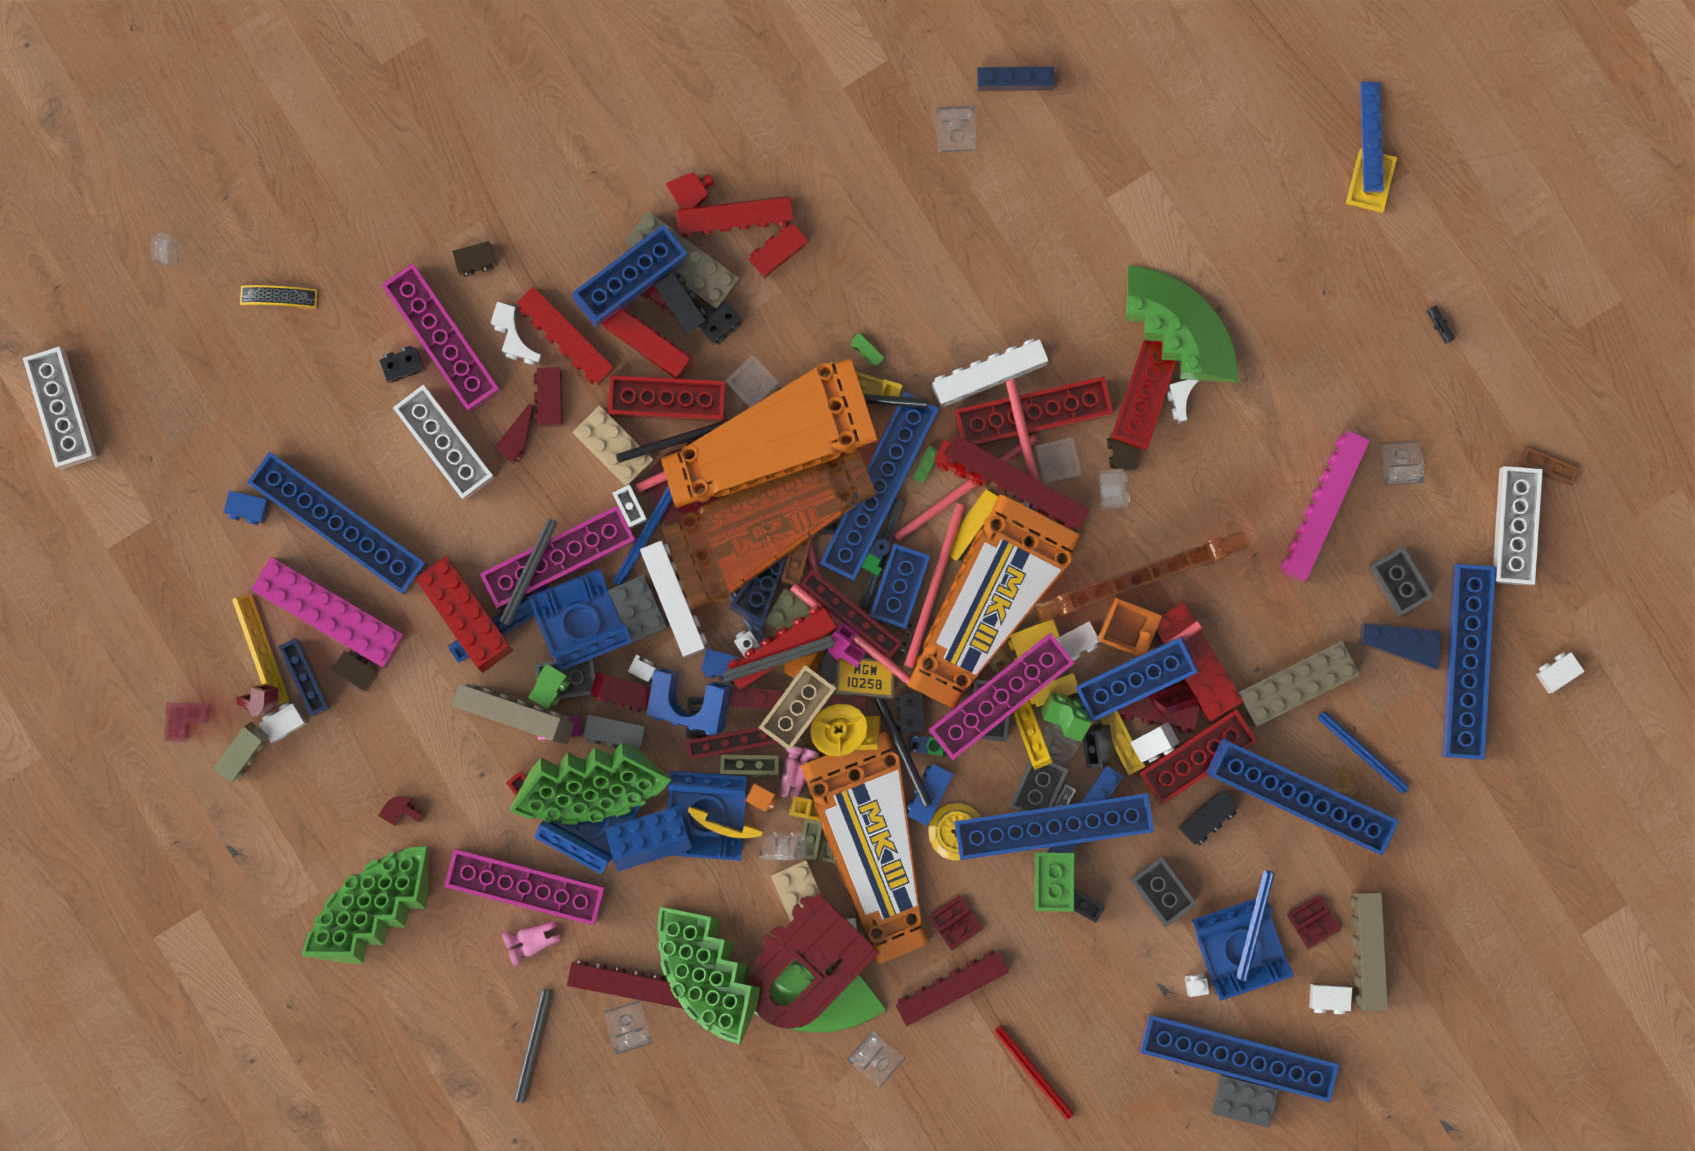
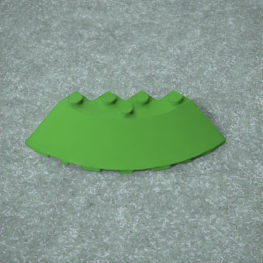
[1125,265,1238,383]
[509,742,671,825]
[301,846,430,964]
[657,907,761,1045]
[743,959,886,1033]

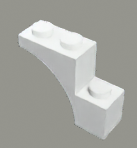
[490,302,542,366]
[1166,380,1200,424]

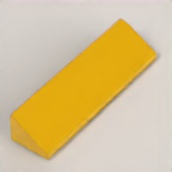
[949,489,998,562]

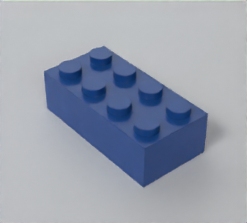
[870,544,930,630]
[605,806,692,872]

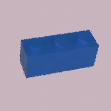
[906,764,953,826]

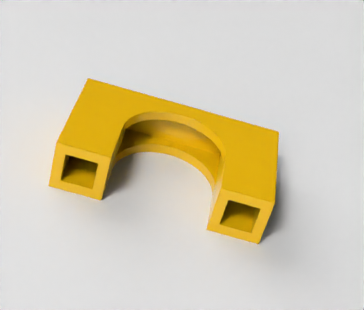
[1007,619,1078,707]

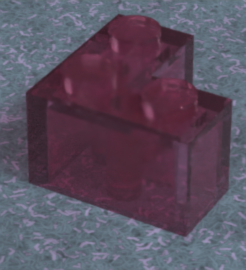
[164,702,210,742]

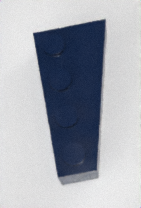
[730,552,788,630]
[1359,623,1441,670]

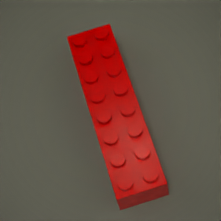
[954,376,1113,446]

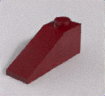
[494,403,534,464]

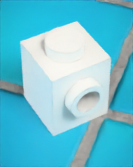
[734,630,760,656]

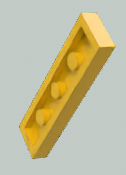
[1013,700,1052,770]
[1100,711,1146,775]

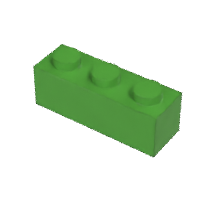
[851,333,884,367]
[913,446,938,484]

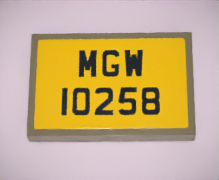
[835,657,895,700]

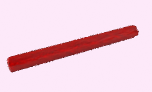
[994,1025,1074,1120]

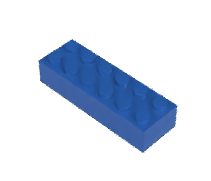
[572,224,688,328]
[1076,636,1199,722]

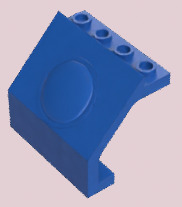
[528,568,632,671]
[668,771,747,861]
[534,805,640,874]
[1192,898,1294,1001]

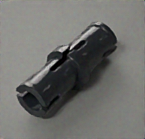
[1426,305,1455,344]

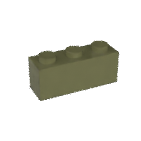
[213,722,269,783]
[720,755,779,779]

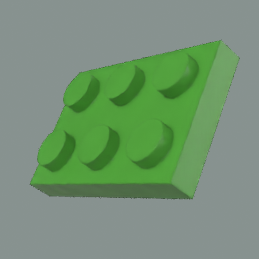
[1034,852,1074,912]

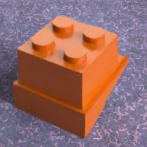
[1097,597,1162,656]

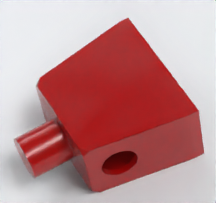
[666,172,714,209]

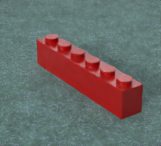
[675,196,793,237]
[517,287,615,386]
[727,604,837,690]

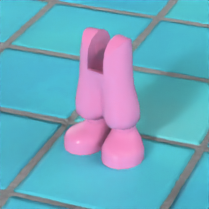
[779,744,821,799]
[501,921,561,967]

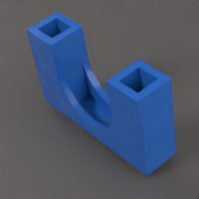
[647,667,732,735]

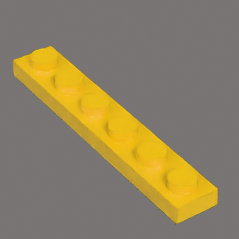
[232,594,290,706]

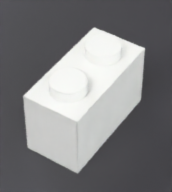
[612,484,648,529]
[1056,621,1100,660]
[1536,652,1584,693]
[259,702,307,743]
[1130,722,1179,763]
[1309,984,1352,1014]

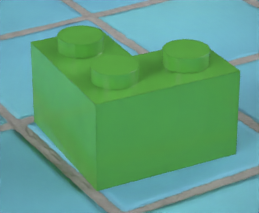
[528,664,570,710]
[1041,692,1091,742]

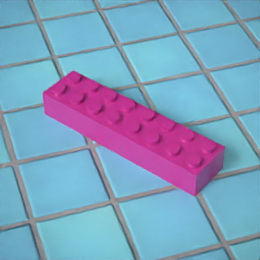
[381,263,501,413]
[1280,431,1370,583]
[480,505,636,609]
[251,557,406,668]
[928,632,1074,760]
[444,849,606,925]

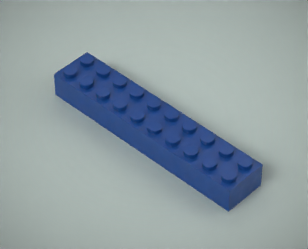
[820,392,939,582]
[247,452,428,596]
[1442,564,1496,760]
[1206,738,1399,856]
[954,793,1154,860]
[1139,1014,1340,1102]

